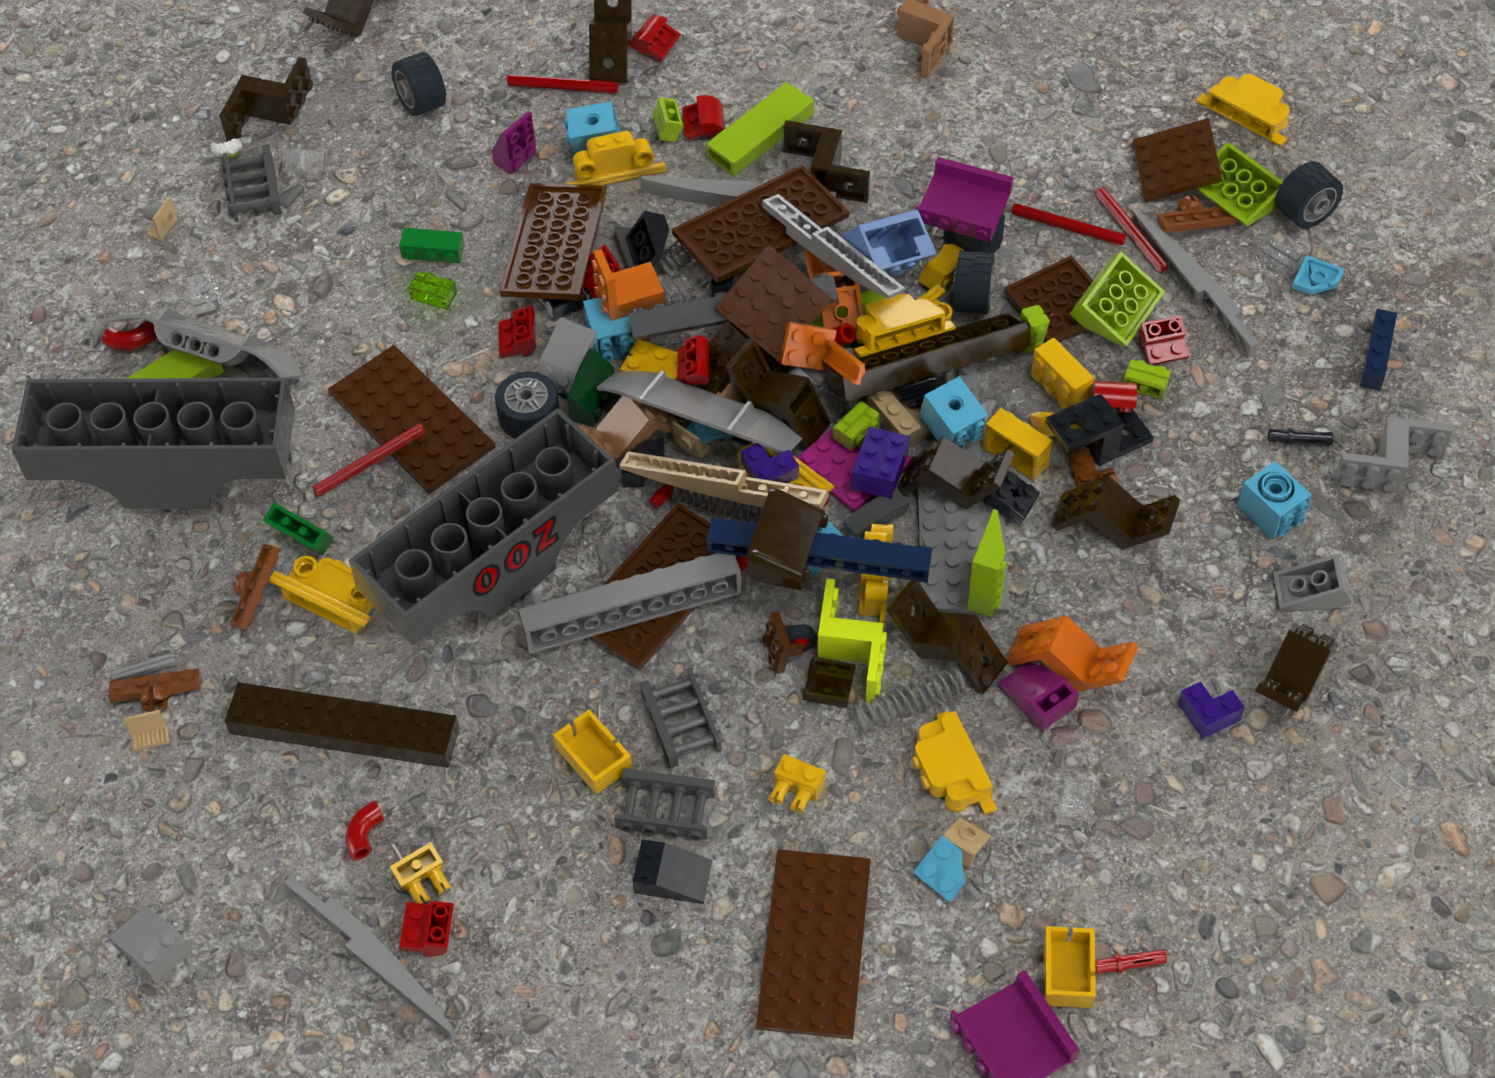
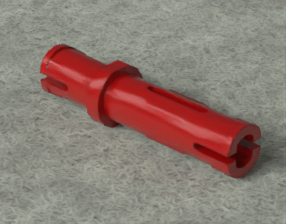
[1095,949,1167,974]

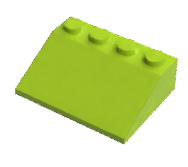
[1196,142,1283,227]
[1070,251,1165,348]
[967,509,1008,617]

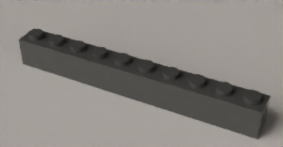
[629,273,838,341]

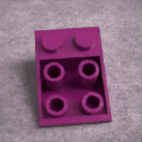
[492,111,537,175]
[998,661,1079,731]

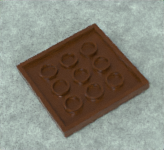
[1133,118,1223,203]
[715,245,832,363]
[1004,255,1093,342]

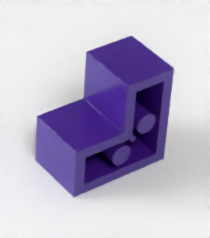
[741,443,799,483]
[1178,681,1245,739]

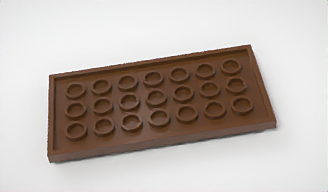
[672,164,849,284]
[500,183,607,300]
[328,345,496,494]
[588,503,740,671]
[756,849,871,1040]

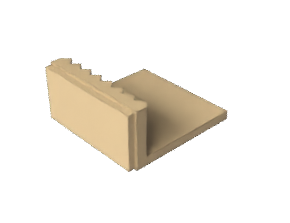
[147,196,177,241]
[672,422,710,460]
[123,710,170,751]
[943,818,992,868]

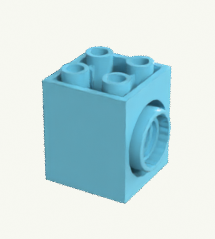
[564,101,620,157]
[583,298,636,362]
[919,376,988,448]
[1237,461,1312,540]

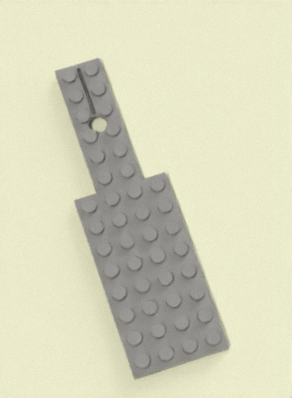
[918,363,1009,614]

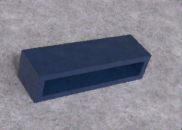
[1359,309,1397,391]

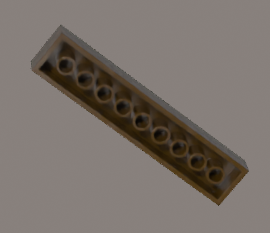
[825,312,1031,402]
[225,682,460,768]

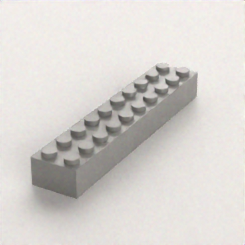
[518,553,741,654]

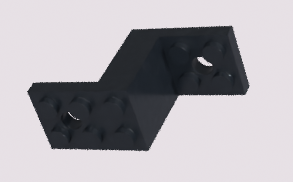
[1045,393,1154,466]

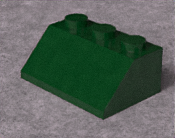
[567,348,615,427]

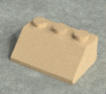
[867,387,933,448]

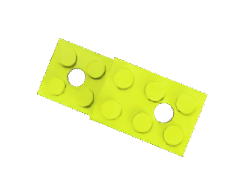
[818,578,887,704]

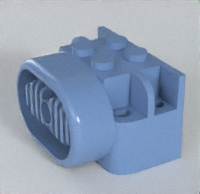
[842,209,937,286]

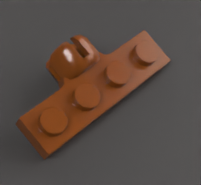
[1156,195,1237,233]
[1068,448,1120,528]
[229,544,280,630]
[108,668,201,712]

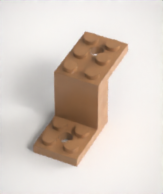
[896,0,955,79]
[577,396,683,465]

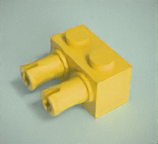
[768,754,826,814]
[390,842,452,904]

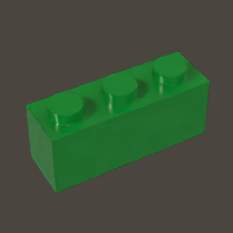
[399,228,464,263]
[263,502,334,556]

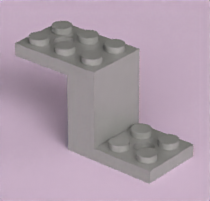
[1334,417,1453,492]

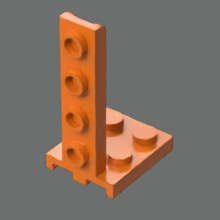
[779,322,865,385]

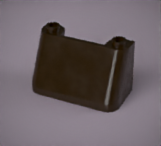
[747,488,828,591]

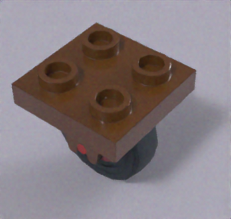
[762,611,817,674]

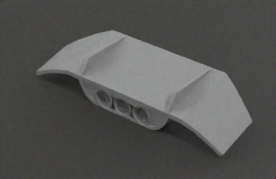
[104,307,303,379]
[597,370,802,454]

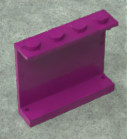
[915,157,1014,242]
[949,970,1080,1078]

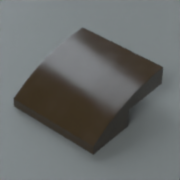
[803,657,856,708]

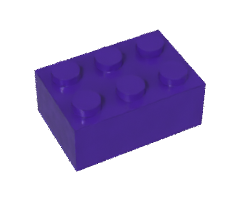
[851,427,910,499]

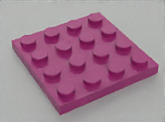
[796,428,911,513]

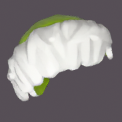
[211,138,242,159]

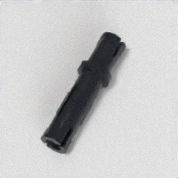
[1267,428,1334,446]

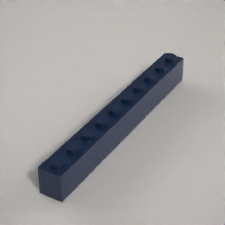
[707,518,932,583]

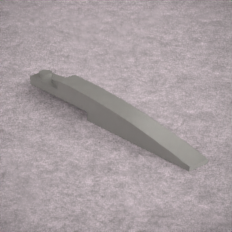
[641,175,836,207]
[762,194,905,299]
[1131,209,1258,359]
[284,876,456,1041]

